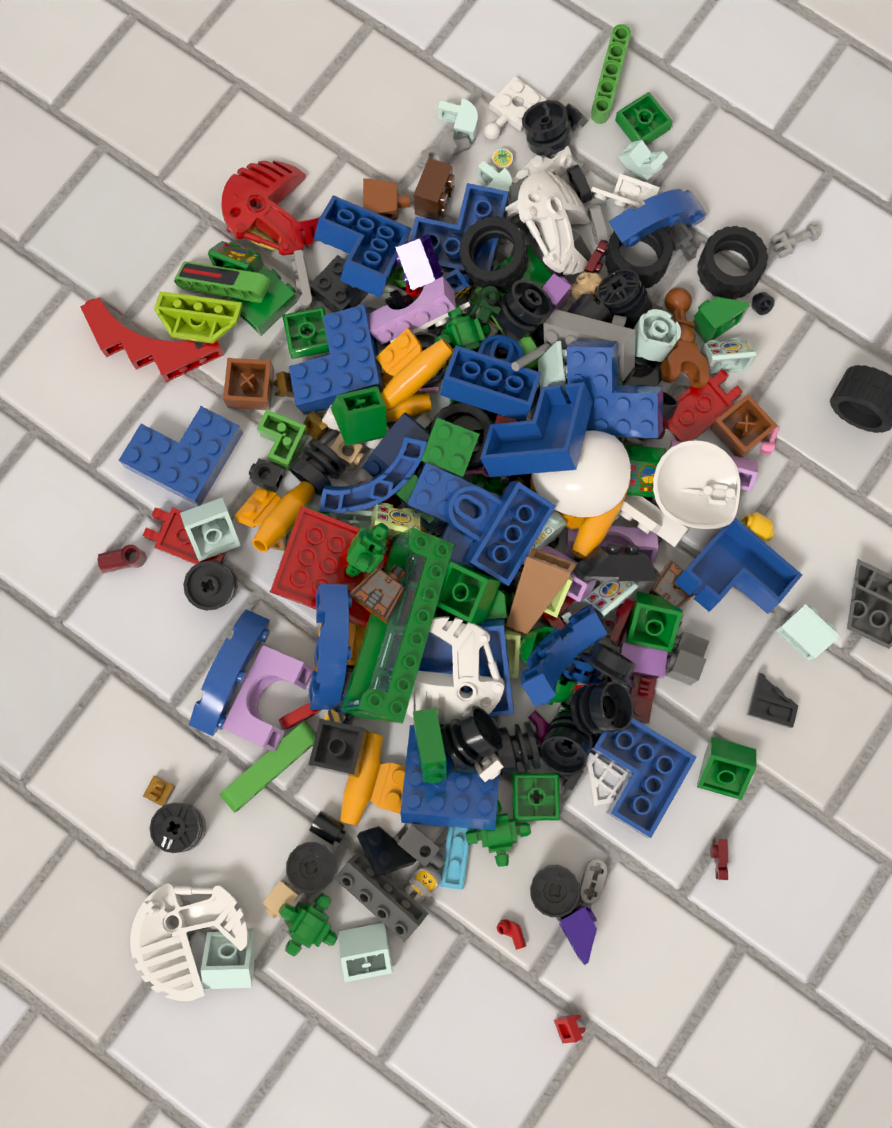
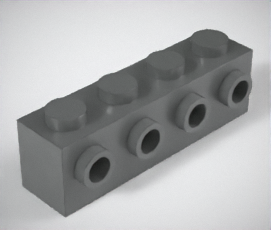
[334,850,429,942]

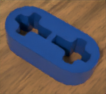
[563,657,602,684]

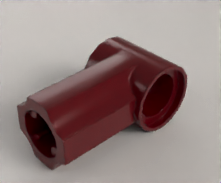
[97,545,146,573]

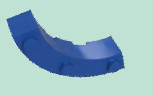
[608,189,707,248]
[319,434,427,513]
[308,584,352,710]
[521,604,608,707]
[189,609,270,736]

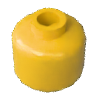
[741,512,775,542]

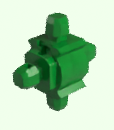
[435,305,491,351]
[346,523,388,577]
[465,800,531,867]
[278,893,338,957]

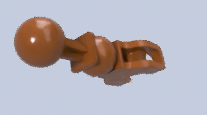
[660,287,709,388]

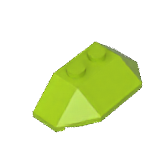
[154,291,243,344]

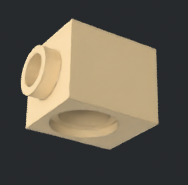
[331,433,365,470]
[262,880,301,918]

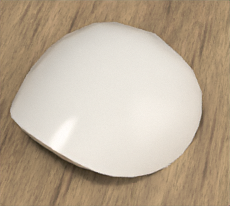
[532,431,631,517]
[653,440,740,529]

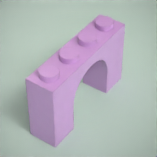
[222,645,315,753]

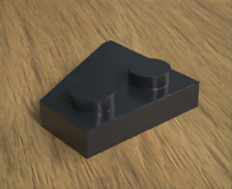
[747,672,798,728]
[357,826,417,877]

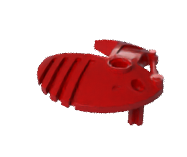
[221,161,320,256]

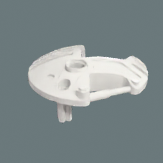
[505,171,590,275]
[391,616,505,725]
[130,883,249,1001]

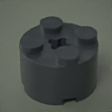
[566,294,613,324]

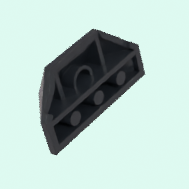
[573,544,661,581]

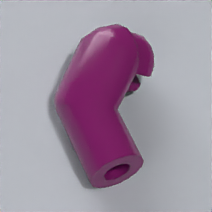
[528,710,549,745]

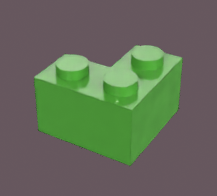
[257,409,309,471]

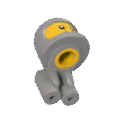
[403,865,441,904]

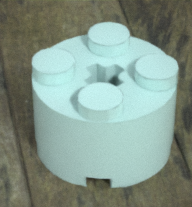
[634,309,681,362]

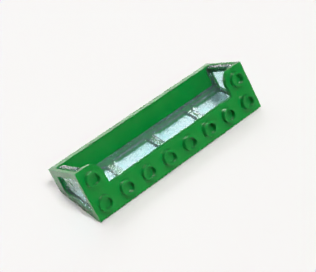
[341,527,454,724]

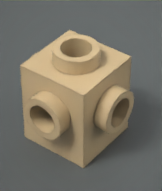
[570,271,603,302]

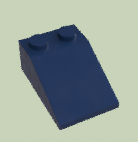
[362,412,431,496]

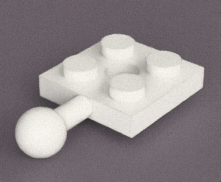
[484,76,547,140]

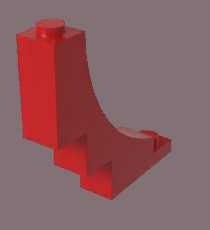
[80,297,224,382]

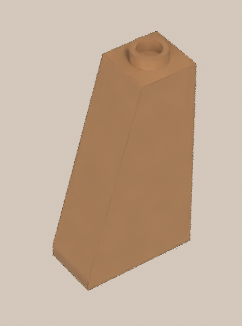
[506,547,577,634]

